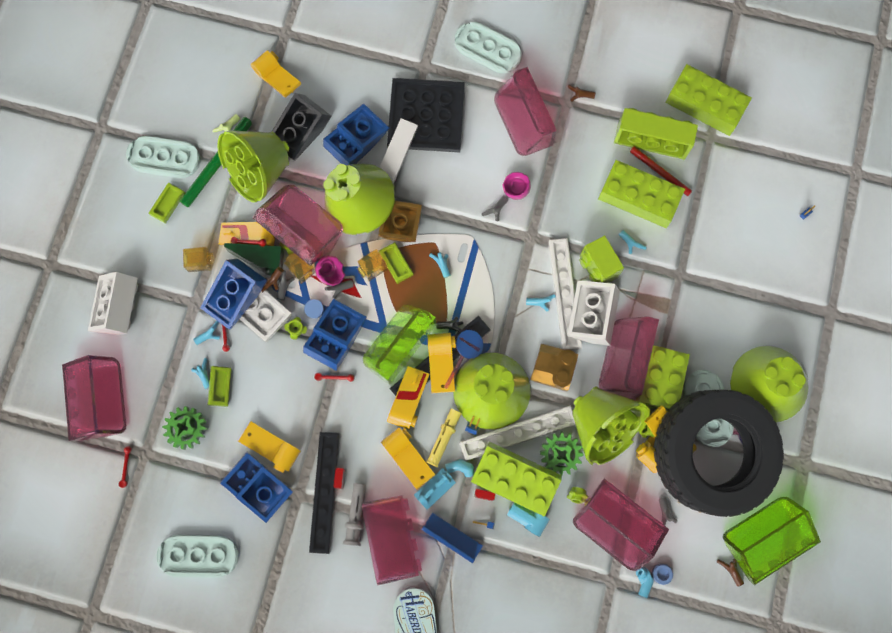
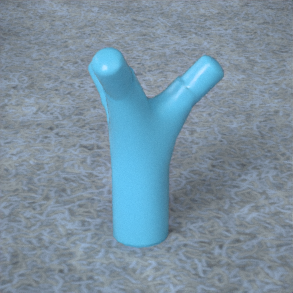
[619,230,647,254]
[429,252,451,278]
[526,294,556,312]
[193,321,220,345]
[191,358,210,389]

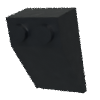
[272,93,332,161]

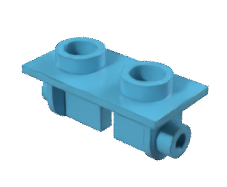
[414,468,456,510]

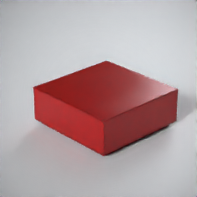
[334,468,346,490]
[474,489,495,501]

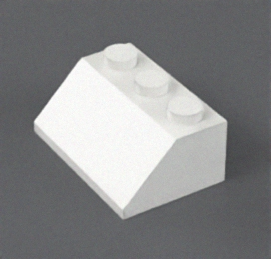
[88,272,138,335]
[568,281,620,346]

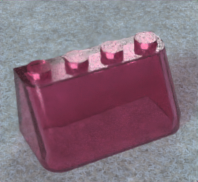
[494,67,557,156]
[253,184,343,266]
[599,316,659,400]
[62,355,126,442]
[573,478,669,571]
[362,495,422,585]

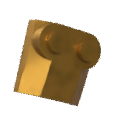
[378,201,422,242]
[530,344,578,392]

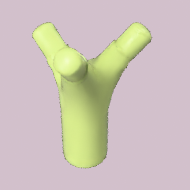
[213,114,241,133]

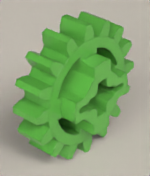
[162,406,207,450]
[540,431,584,475]

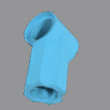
[507,503,550,537]

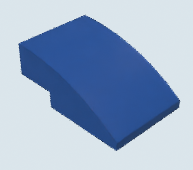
[323,104,389,165]
[303,299,367,371]
[220,451,293,523]

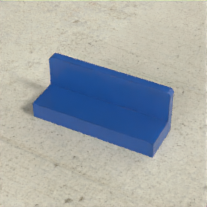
[421,513,483,564]

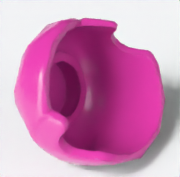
[502,172,531,200]
[315,255,345,286]

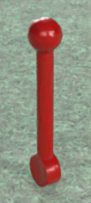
[231,237,267,246]
[222,325,230,352]
[314,373,355,382]
[119,446,132,488]

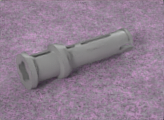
[343,483,366,546]

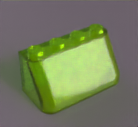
[363,305,436,385]
[723,497,821,585]

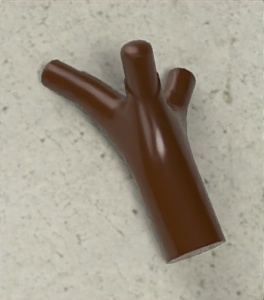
[568,85,596,102]
[261,267,284,293]
[717,558,744,587]

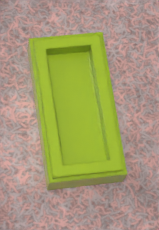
[148,183,185,224]
[379,242,413,284]
[207,366,231,407]

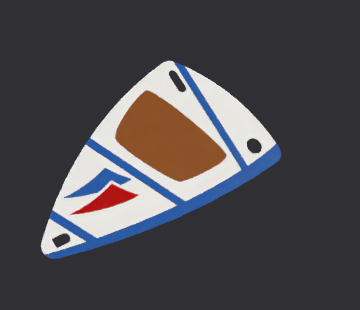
[272,234,495,354]

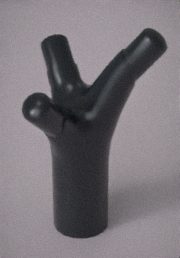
[436,317,464,333]

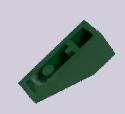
[224,243,284,275]

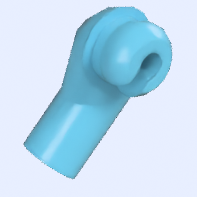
[445,459,475,477]
[636,567,654,598]

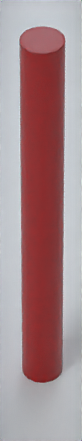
[630,146,692,196]

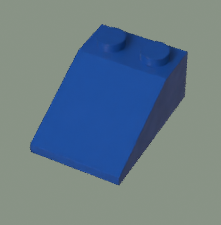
[200,259,267,330]

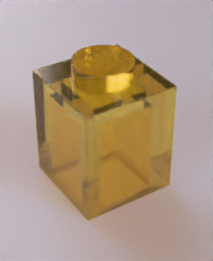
[183,247,214,272]
[357,249,388,281]
[284,251,315,284]

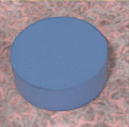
[304,299,324,319]
[652,564,673,585]

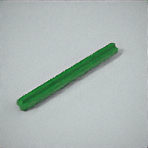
[180,117,252,207]

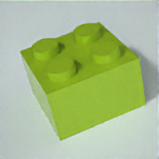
[579,235,624,283]

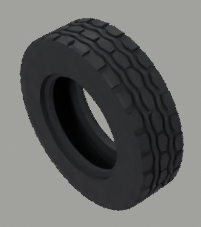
[654,390,784,517]

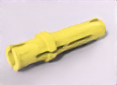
[426,409,462,468]

